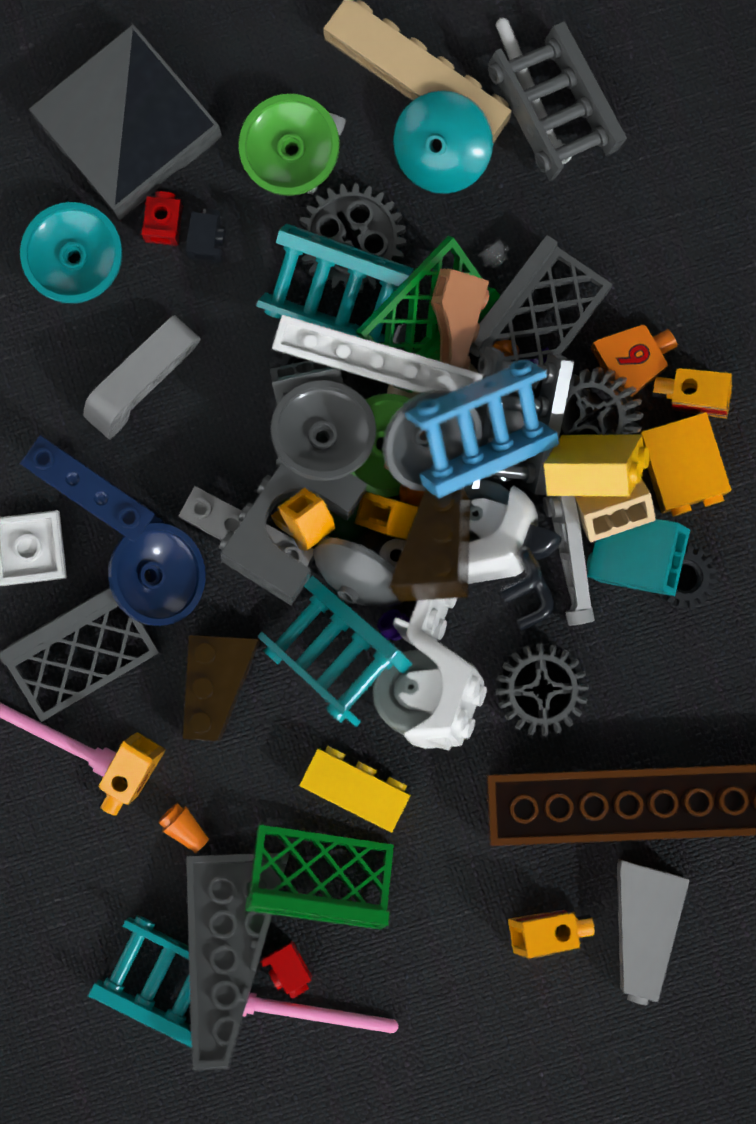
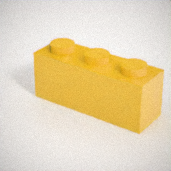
[299,746,411,833]

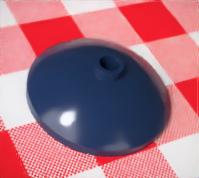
[108,523,206,626]

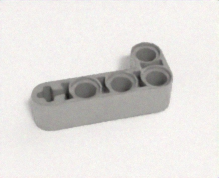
[83,316,200,439]

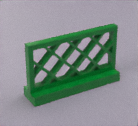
[356,236,500,393]
[245,825,394,929]

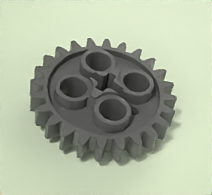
[300,183,406,293]

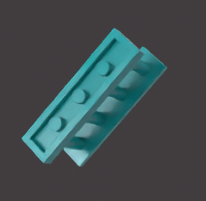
[257,224,414,342]
[257,575,412,727]
[88,915,192,1048]

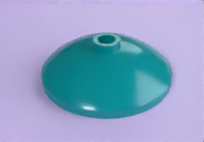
[394,90,493,194]
[20,202,122,303]

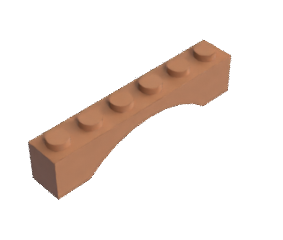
[384,269,489,469]

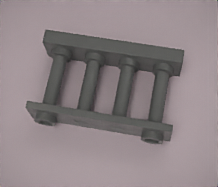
[488,21,627,181]
[468,345,574,495]

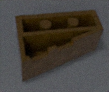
[389,487,470,601]
[183,635,261,741]

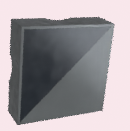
[29,24,222,221]

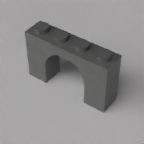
[219,458,367,605]

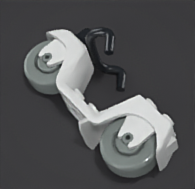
[373,480,562,751]

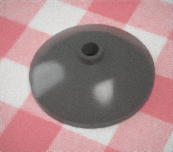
[271,380,376,480]
[383,390,482,491]
[313,538,404,607]

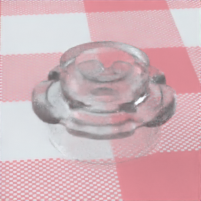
[478,239,510,269]

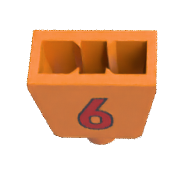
[590,324,678,397]

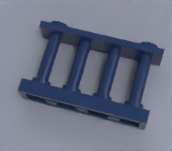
[20,436,164,543]

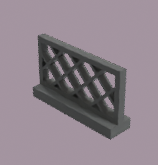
[469,235,613,392]
[0,586,159,722]

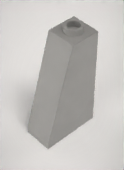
[617,859,690,1005]

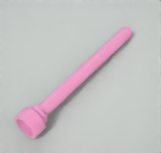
[0,703,116,777]
[243,993,398,1033]

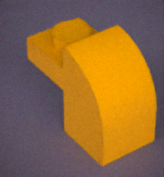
[271,488,335,551]

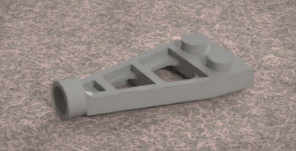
[543,495,595,626]

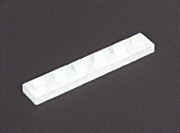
[272,315,483,394]

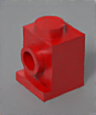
[141,191,183,246]
[261,940,313,999]

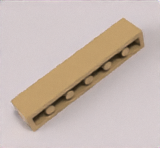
[323,0,512,143]

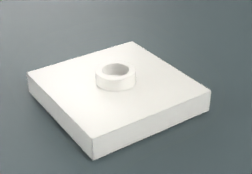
[0,510,67,586]

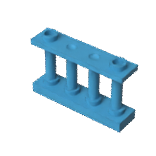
[405,360,559,498]

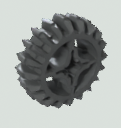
[559,367,644,438]
[496,643,589,736]

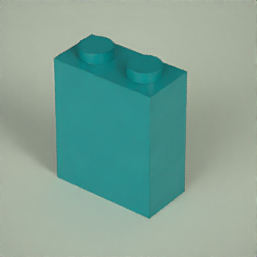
[587,519,690,596]

